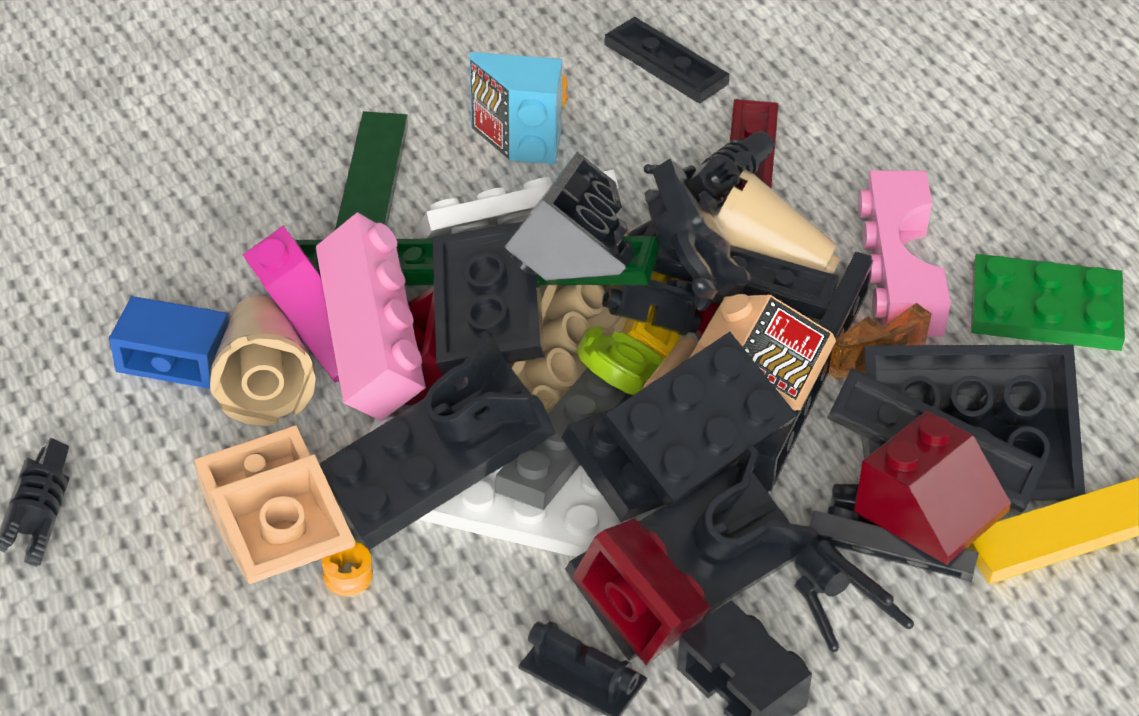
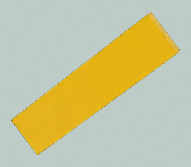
[968,477,1139,584]

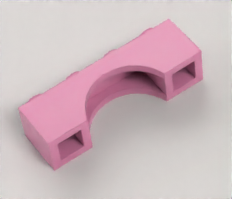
[858,170,951,337]

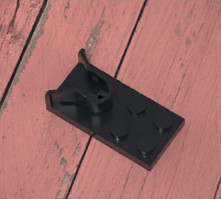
[319,331,556,550]
[565,445,819,661]

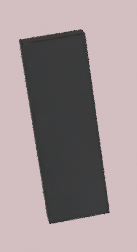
[605,16,730,104]

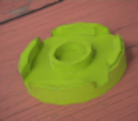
[576,326,663,395]

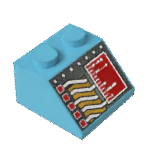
[469,52,563,164]

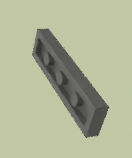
[495,368,633,510]

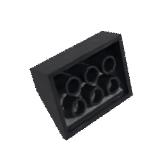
[855,344,1085,501]

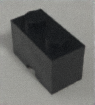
[677,601,812,716]

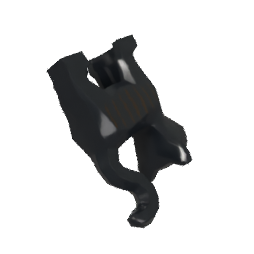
[644,159,751,313]

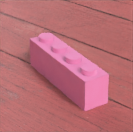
[316,213,426,421]

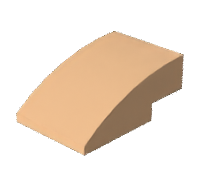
[194,425,355,584]

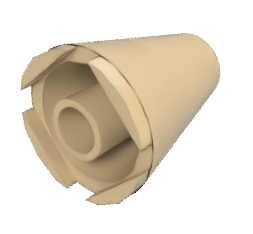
[717,170,841,274]
[209,295,316,426]

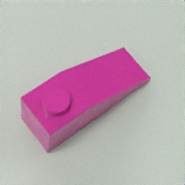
[243,225,339,383]

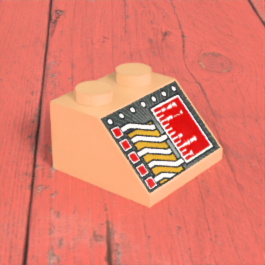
[689,294,836,410]

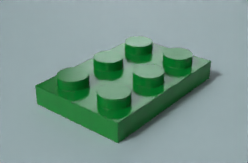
[971,254,1125,351]

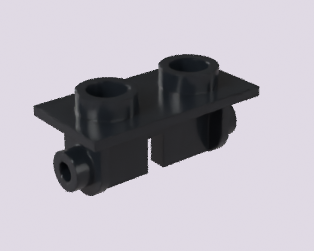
[602,277,701,336]
[518,621,647,716]

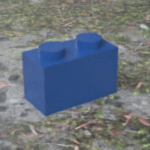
[109,296,229,389]

